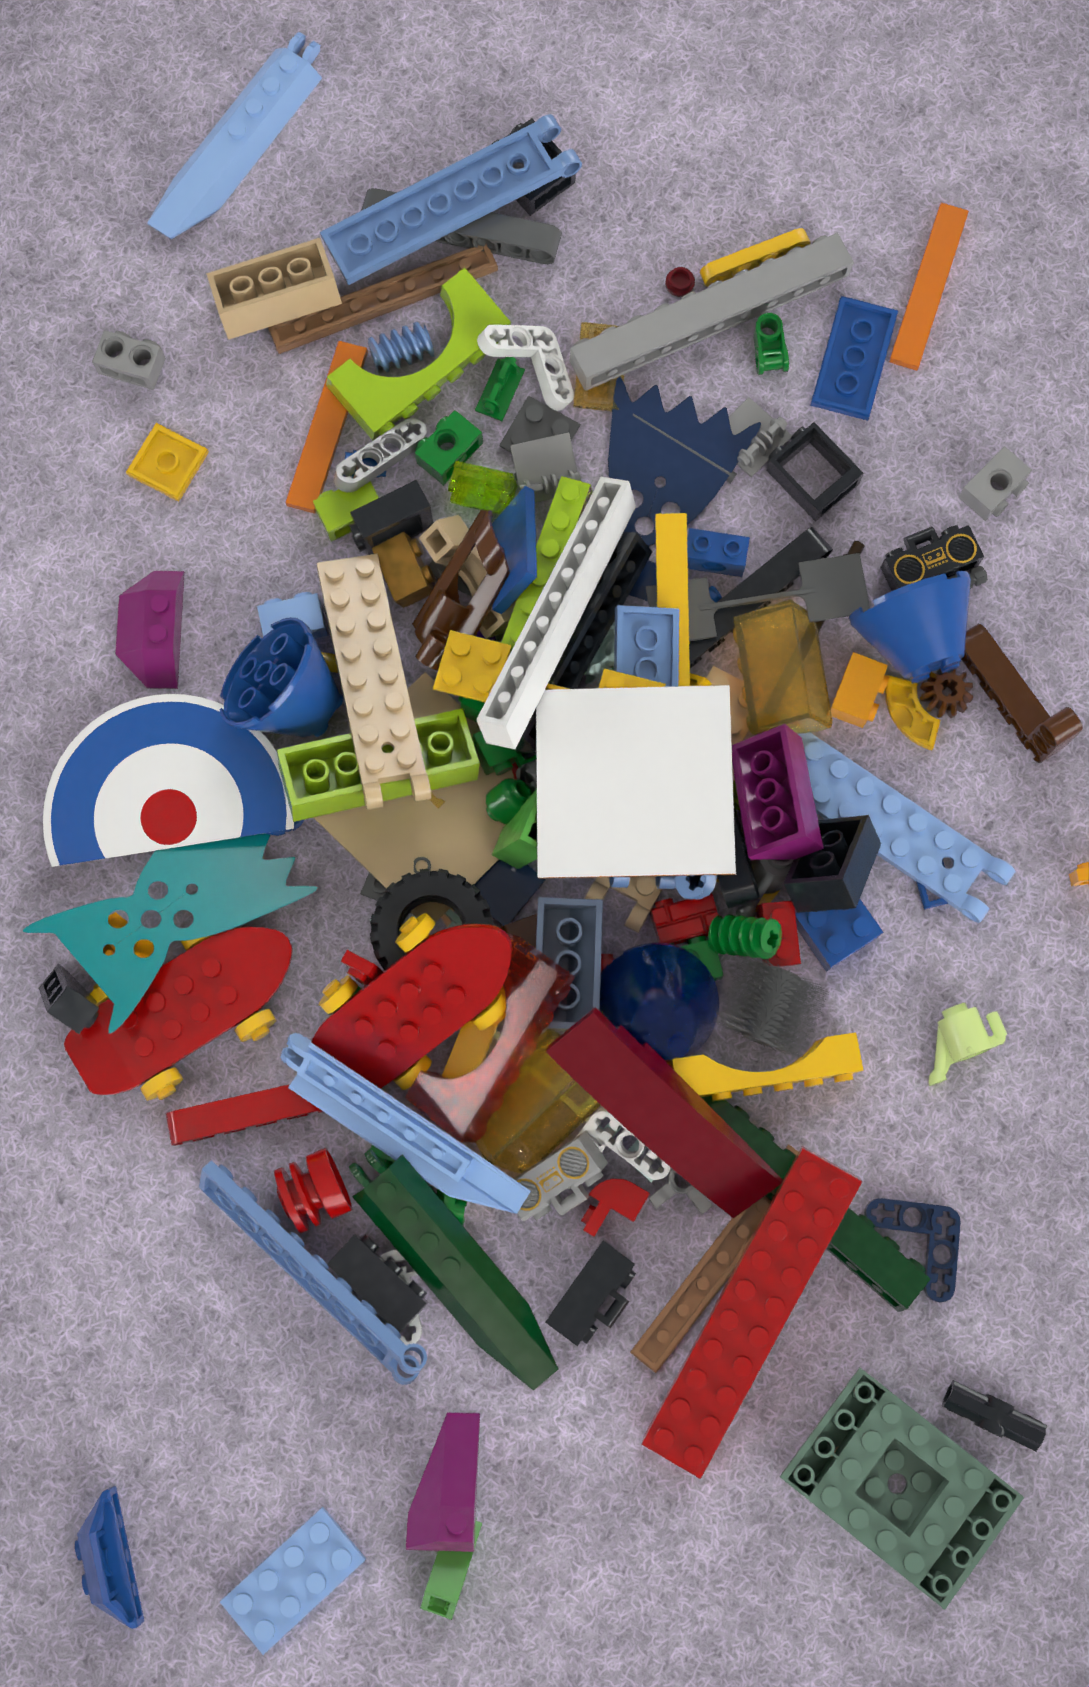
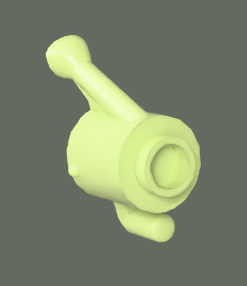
[928,1003,1007,1086]

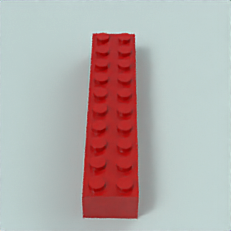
[642,1146,862,1479]

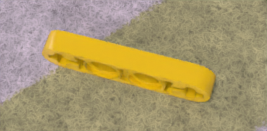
[699,228,811,287]

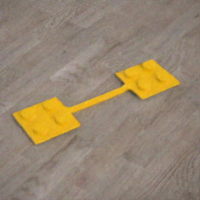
[433,630,666,703]

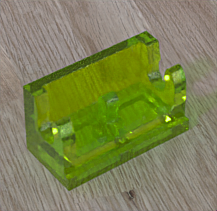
[448,461,518,515]

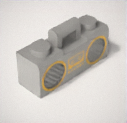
[514,1131,608,1221]

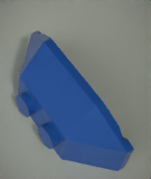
[75,1486,144,1629]

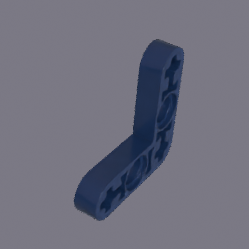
[864,1198,961,1303]

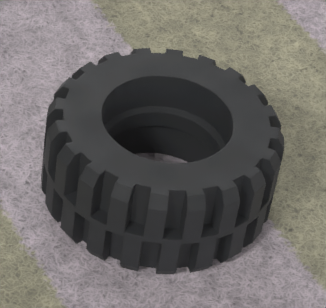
[370,868,494,971]

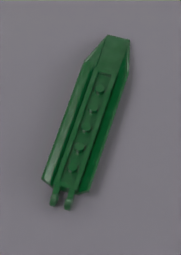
[349,1149,559,1391]

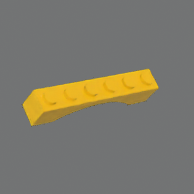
[667,1032,864,1101]

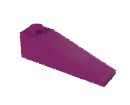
[406,1412,480,1552]

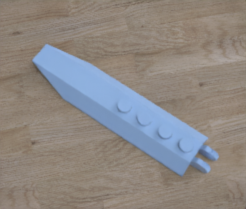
[147,32,322,239]
[280,1032,531,1214]

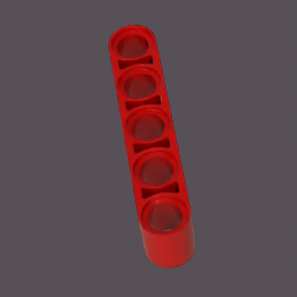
[166,1084,323,1146]

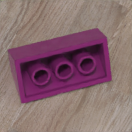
[731,724,823,860]

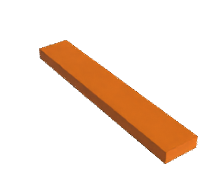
[889,202,969,371]
[285,341,368,514]

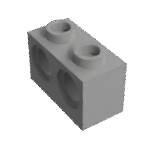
[92,330,166,390]

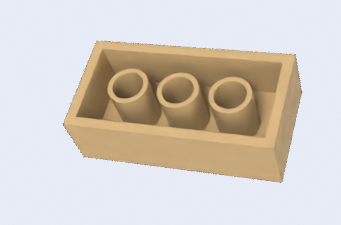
[206,238,342,340]

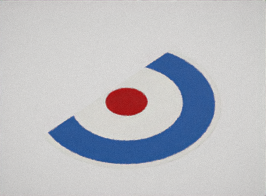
[43,694,294,867]

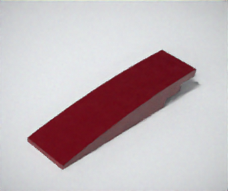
[546,1007,782,1218]

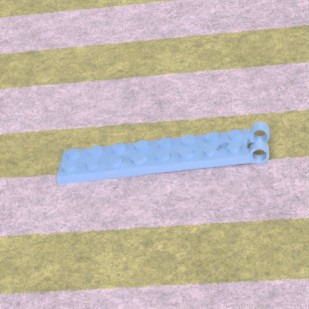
[774,714,1015,923]

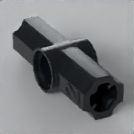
[942,1380,1047,1452]

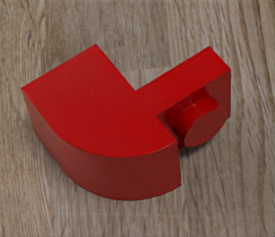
[581,1178,650,1237]

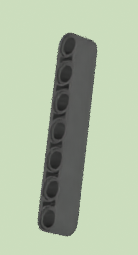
[361,188,562,265]

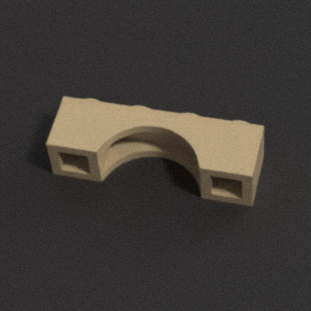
[419,515,516,639]

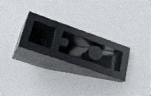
[39,963,99,1034]

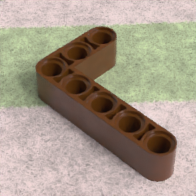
[961,623,1083,763]

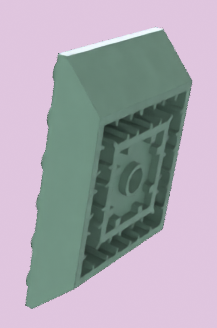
[779,1367,1024,1610]

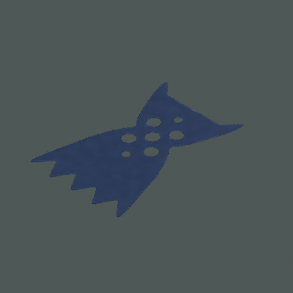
[608,376,761,602]

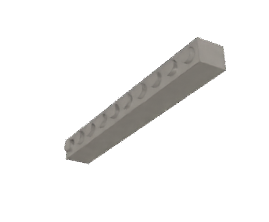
[569,233,854,391]

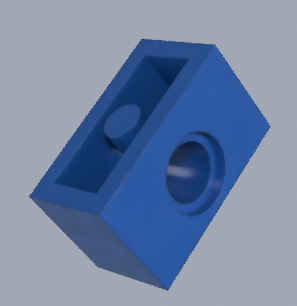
[687,528,750,577]

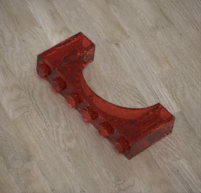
[405,933,575,1143]

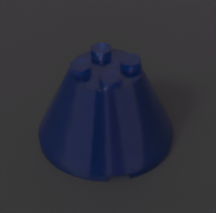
[599,943,719,1062]

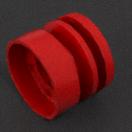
[274,1148,353,1233]

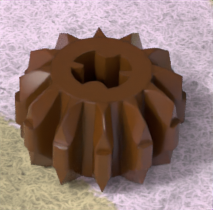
[920,669,973,718]

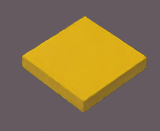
[126,423,209,502]

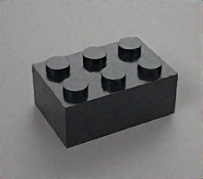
[783,815,881,913]

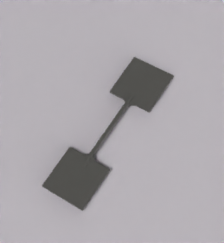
[429,395,581,597]
[646,553,870,641]

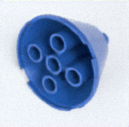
[848,571,971,684]
[219,617,344,737]

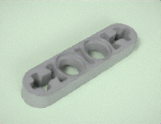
[333,418,427,492]

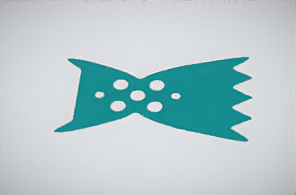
[23,833,318,1034]

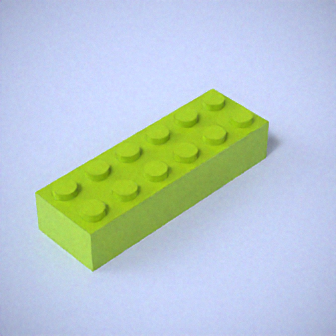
[277,708,480,822]

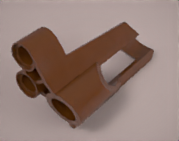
[412,510,510,671]

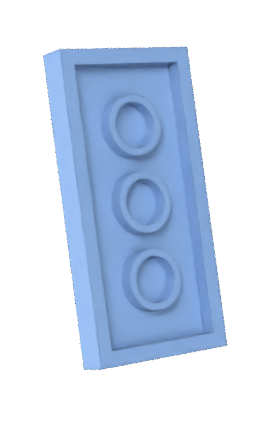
[220,1507,366,1655]

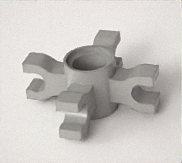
[648,1157,713,1214]

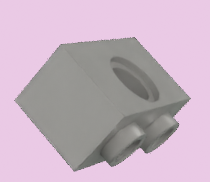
[958,446,1032,521]

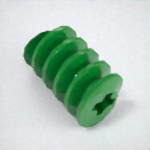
[708,914,782,959]

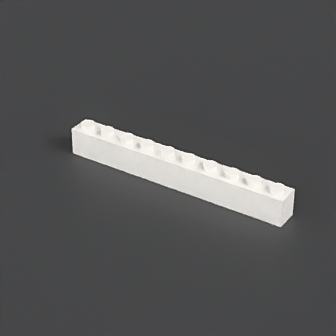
[476,477,636,749]

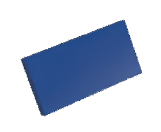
[810,296,898,421]
[492,486,537,614]

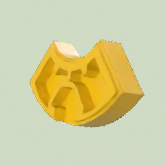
[885,675,941,751]

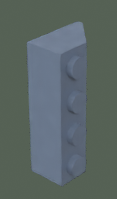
[533,897,603,1032]

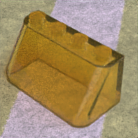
[733,599,832,736]
[460,1028,601,1173]

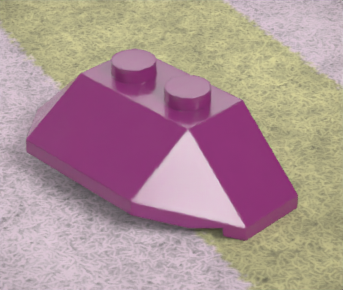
[115,571,185,689]

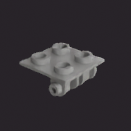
[729,397,792,477]
[510,432,581,503]

